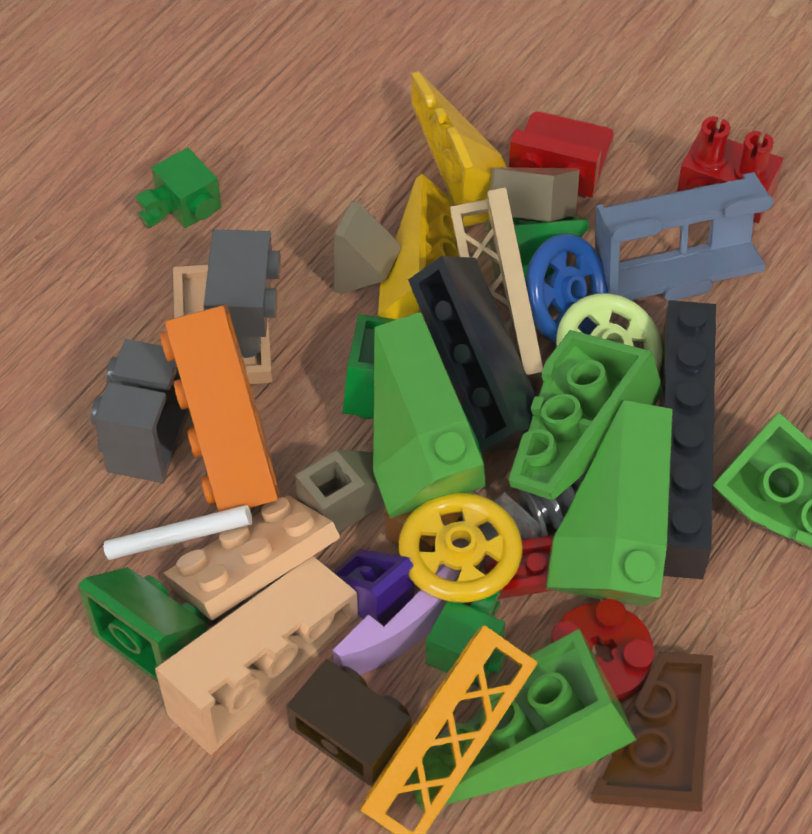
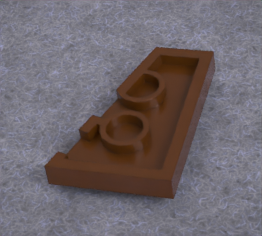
[591,652,714,812]

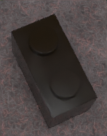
[286,659,412,787]

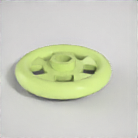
[556,293,663,374]

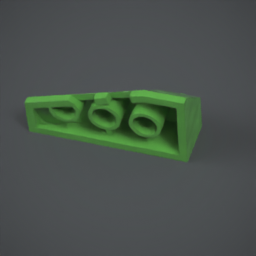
[373,312,486,519]
[508,330,663,500]
[545,400,672,607]
[713,412,812,548]
[409,629,636,811]

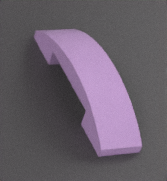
[333,520,469,675]

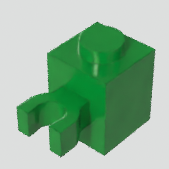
[135,147,222,229]
[426,590,507,687]

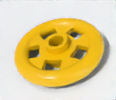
[399,492,522,603]

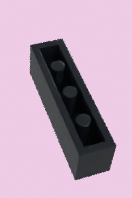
[408,256,536,452]

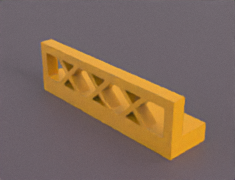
[357,625,538,834]

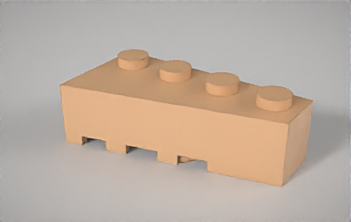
[155,556,358,755]

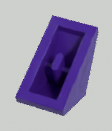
[333,549,414,626]

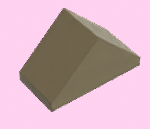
[490,167,579,222]
[334,201,402,294]

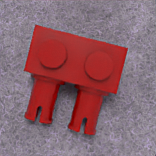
[677,116,784,224]

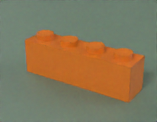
[160,304,281,512]

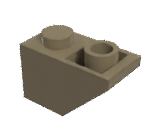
[295,450,385,533]

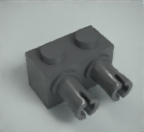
[203,229,281,358]

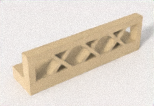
[450,188,543,381]

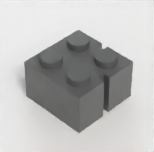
[91,339,190,483]

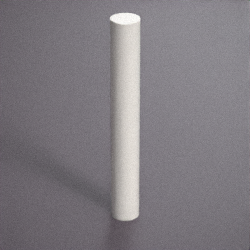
[104,505,252,560]

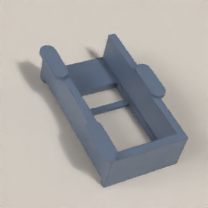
[595,172,774,301]

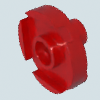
[550,599,654,703]

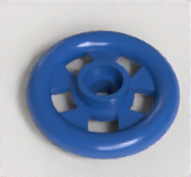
[525,234,608,344]

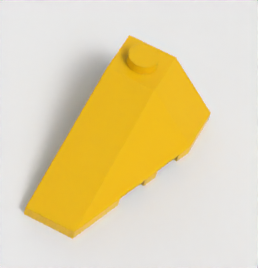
[411,71,506,227]
[378,174,459,323]

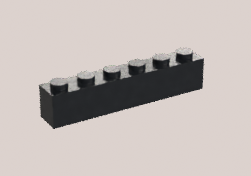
[660,300,716,580]

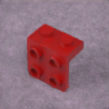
[509,111,614,198]

